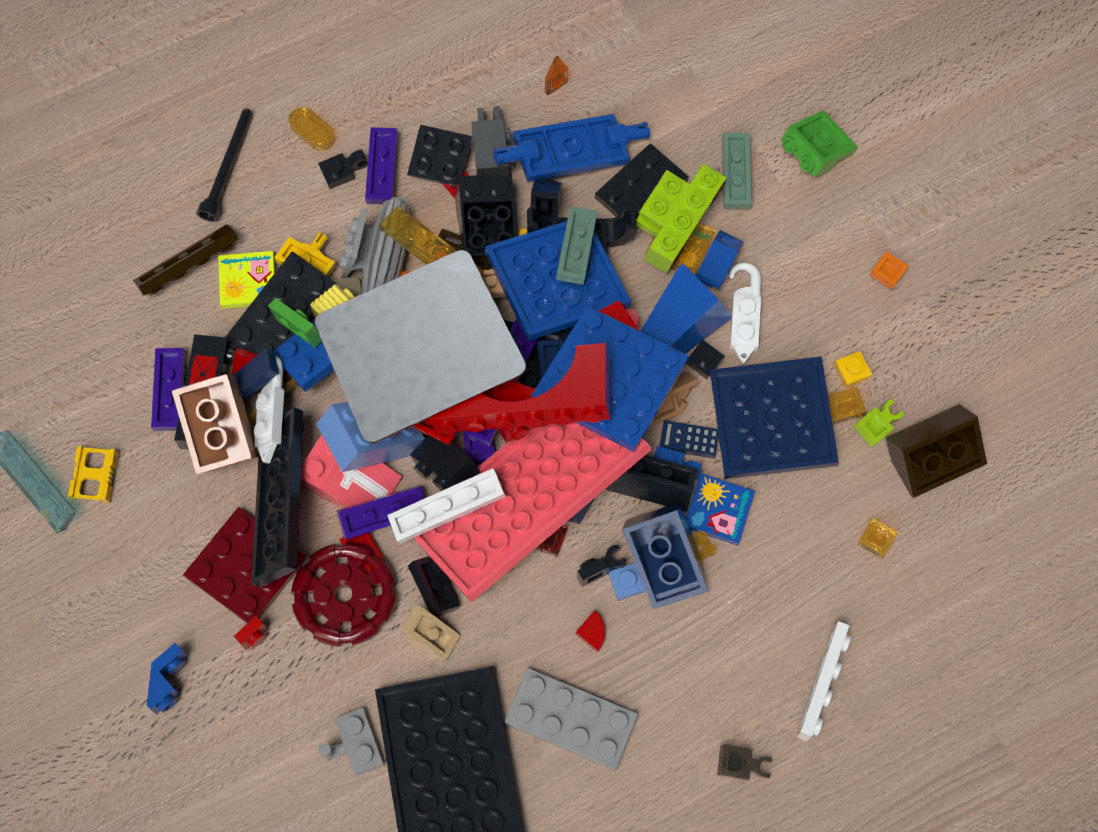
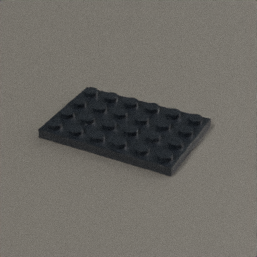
[375,666,524,832]

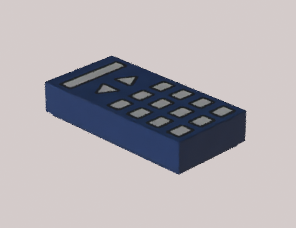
[659,420,719,459]

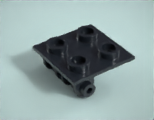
[407,124,472,186]

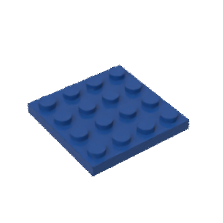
[485,221,631,341]
[531,306,689,453]

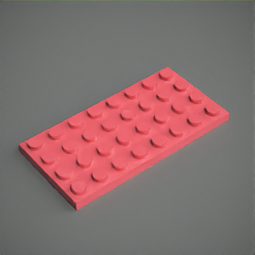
[413,422,651,603]

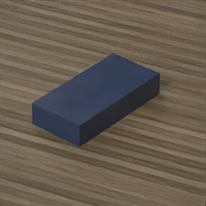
[234,348,279,402]

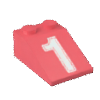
[300,434,402,508]

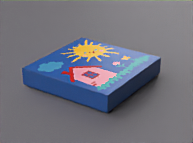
[686,473,755,546]

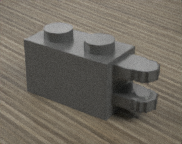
[471,106,514,175]

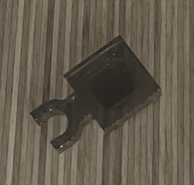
[717,744,772,780]

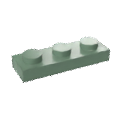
[722,133,752,209]
[556,206,597,285]

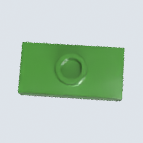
[268,298,322,348]

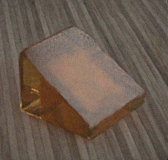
[545,56,568,95]

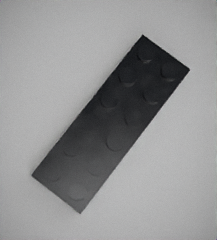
[251,407,304,588]

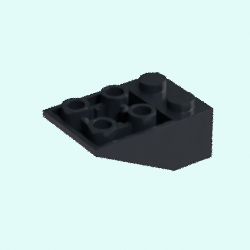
[454,174,517,257]

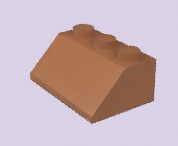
[172,374,259,474]

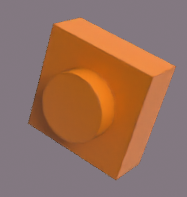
[869,251,909,290]

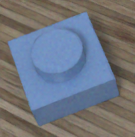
[608,563,646,601]

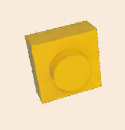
[833,351,873,388]

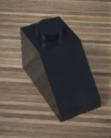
[531,178,562,217]

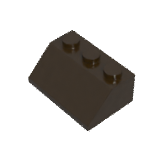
[886,404,987,498]

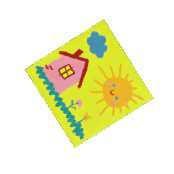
[218,251,275,309]

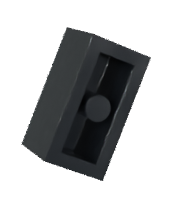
[410,436,480,491]

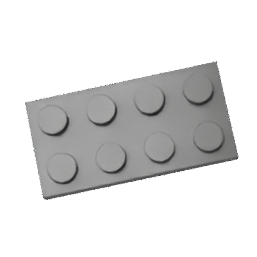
[504,668,638,771]

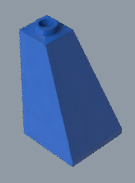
[640,264,732,353]

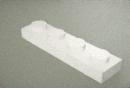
[387,468,506,544]
[796,621,851,741]

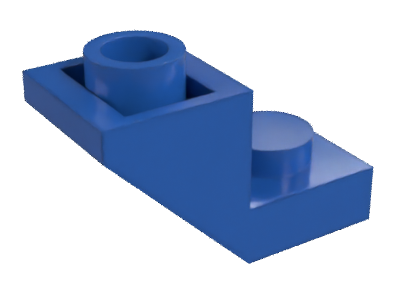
[695,230,744,289]
[147,643,188,715]

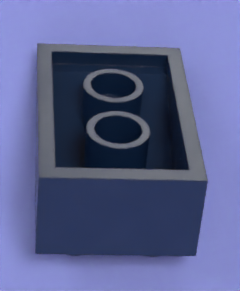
[622,502,709,609]

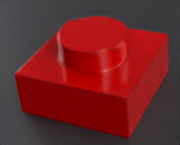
[233,616,268,650]

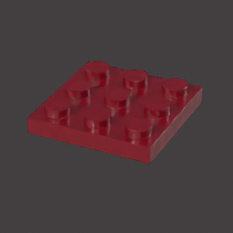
[183,507,307,623]

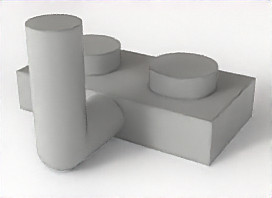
[318,707,384,776]

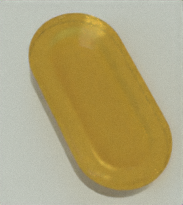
[289,107,335,151]

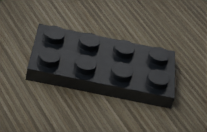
[225,251,336,355]

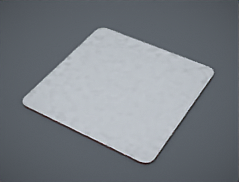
[315,250,526,443]

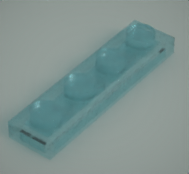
[0,430,77,533]

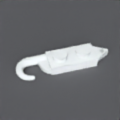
[729,262,761,366]
[254,356,284,464]

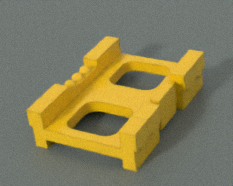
[68,446,119,504]

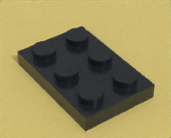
[595,143,689,228]

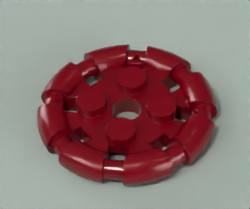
[291,542,397,647]

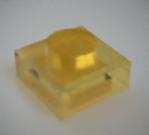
[857,518,898,559]

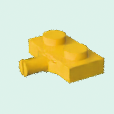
[274,232,336,277]

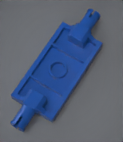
[493,114,650,182]

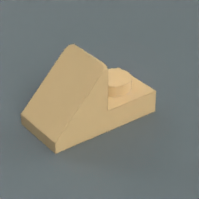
[400,605,460,661]

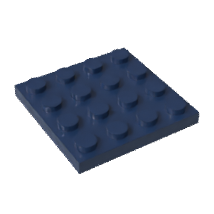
[710,356,839,479]

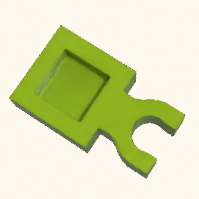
[853,399,905,447]

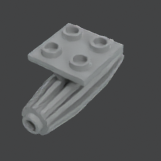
[338,197,410,294]

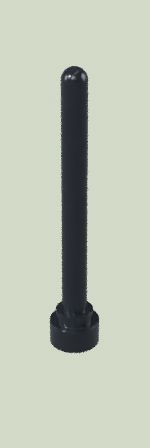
[196,108,252,222]

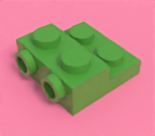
[781,110,858,178]

